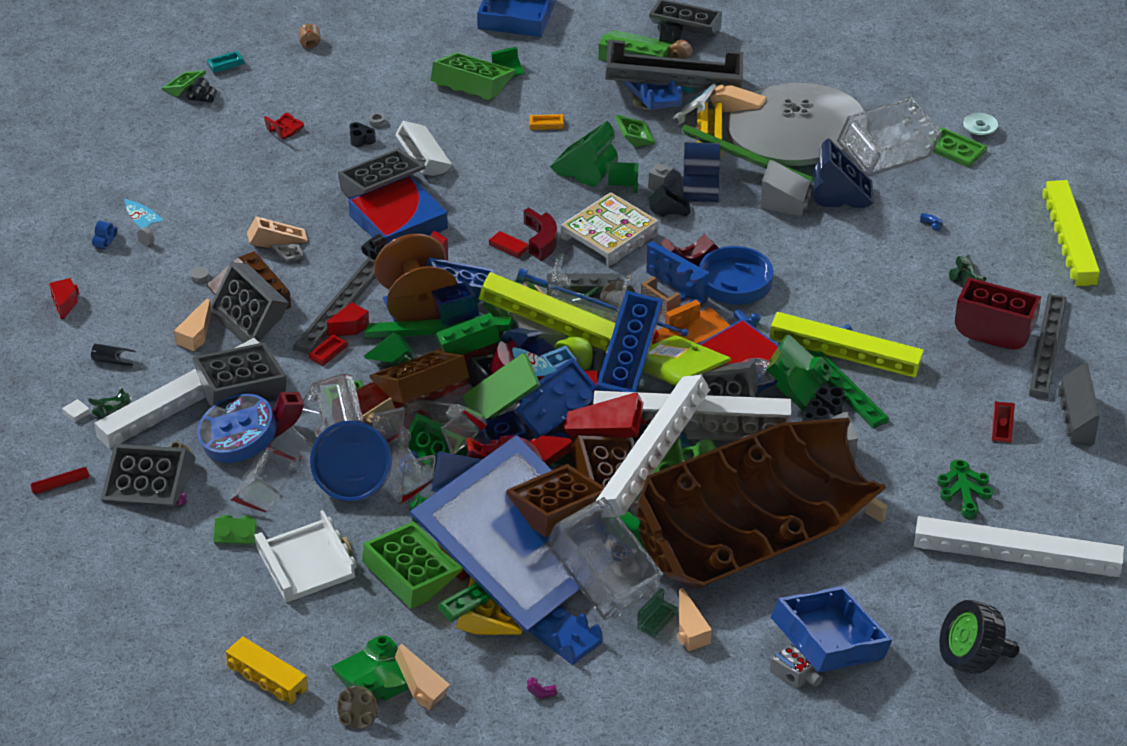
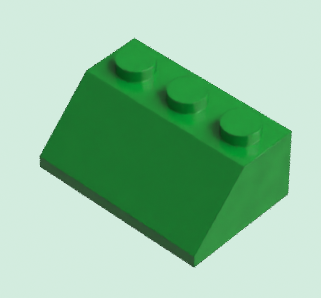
[435,313,501,355]
[364,333,418,367]
[400,413,468,466]

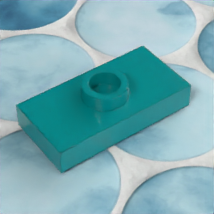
[207,51,245,73]

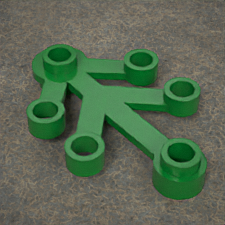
[937,459,993,520]

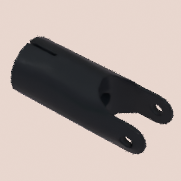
[91,343,136,366]

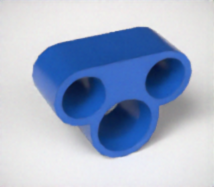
[92,220,118,249]

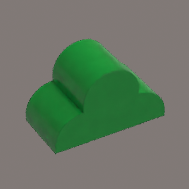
[550,121,618,186]

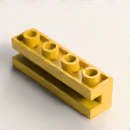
[697,102,722,158]
[225,636,308,705]

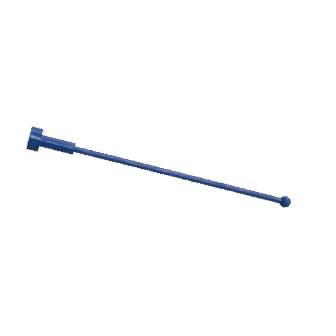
[516,268,689,336]

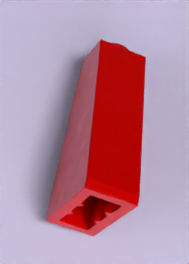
[564,393,644,439]

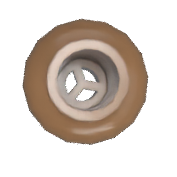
[298,24,321,48]
[669,40,693,59]

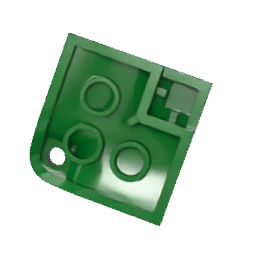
[766,334,832,411]
[332,635,409,701]

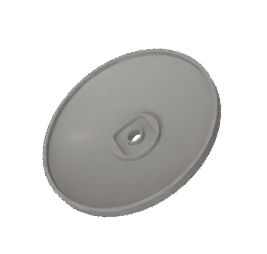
[728,83,866,166]

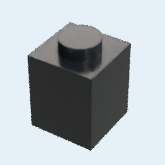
[659,23,683,44]

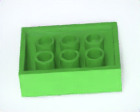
[598,30,672,61]
[430,52,515,100]
[362,521,463,609]

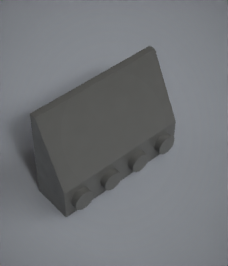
[338,148,426,197]
[211,262,289,343]
[193,342,287,407]
[101,444,196,506]

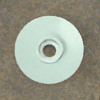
[963,113,998,135]

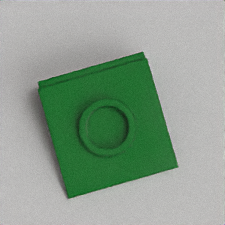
[491,47,525,77]
[608,162,639,193]

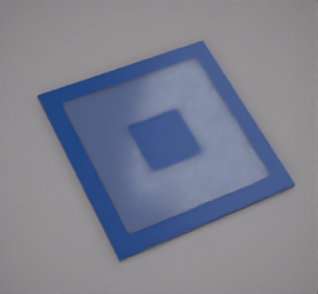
[409,435,618,632]

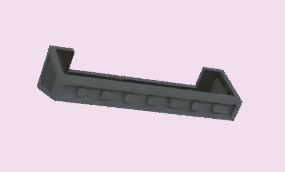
[605,39,743,89]

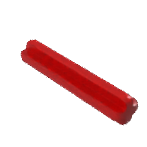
[30,467,89,494]

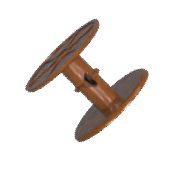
[374,234,459,322]

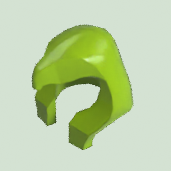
[554,337,593,370]

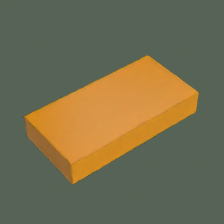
[529,114,564,130]

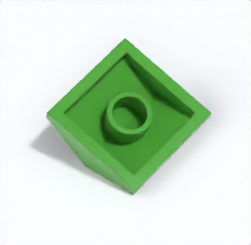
[161,70,206,97]
[615,115,655,147]

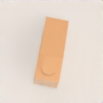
[710,85,767,112]
[247,216,308,248]
[174,299,211,352]
[677,588,712,652]
[395,644,450,710]

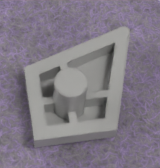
[271,244,304,262]

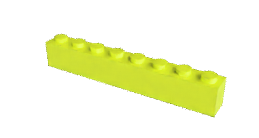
[1042,180,1100,286]
[479,272,616,352]
[769,312,924,378]

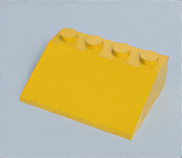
[456,577,523,635]

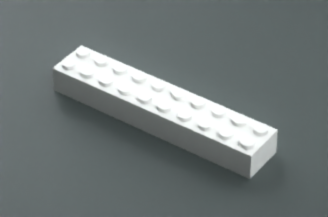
[593,391,791,441]

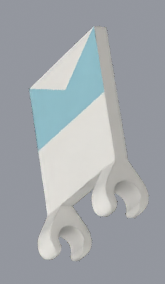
[673,83,716,125]

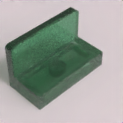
[637,588,678,638]

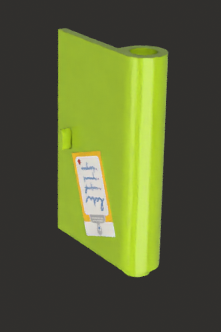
[643,335,731,386]

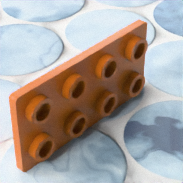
[657,300,730,344]

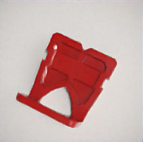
[264,112,304,139]

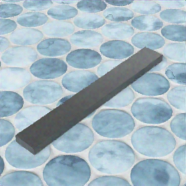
[294,258,376,354]
[1029,294,1067,399]

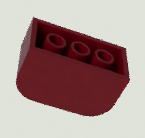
[955,277,1042,350]

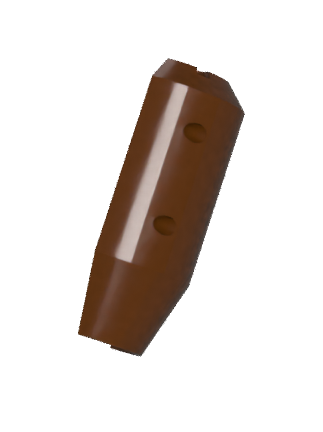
[636,417,886,589]

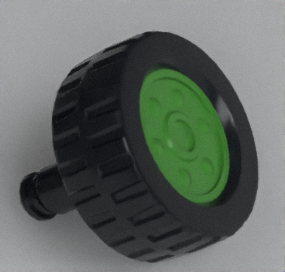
[939,600,1020,674]

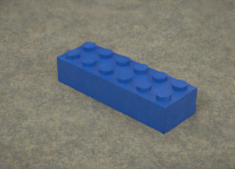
[596,290,663,392]

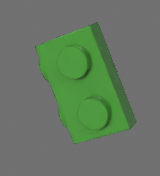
[213,515,258,545]

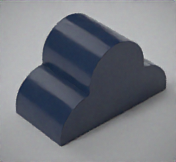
[813,138,874,208]
[683,142,720,202]

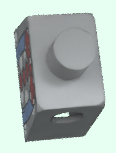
[770,643,823,688]

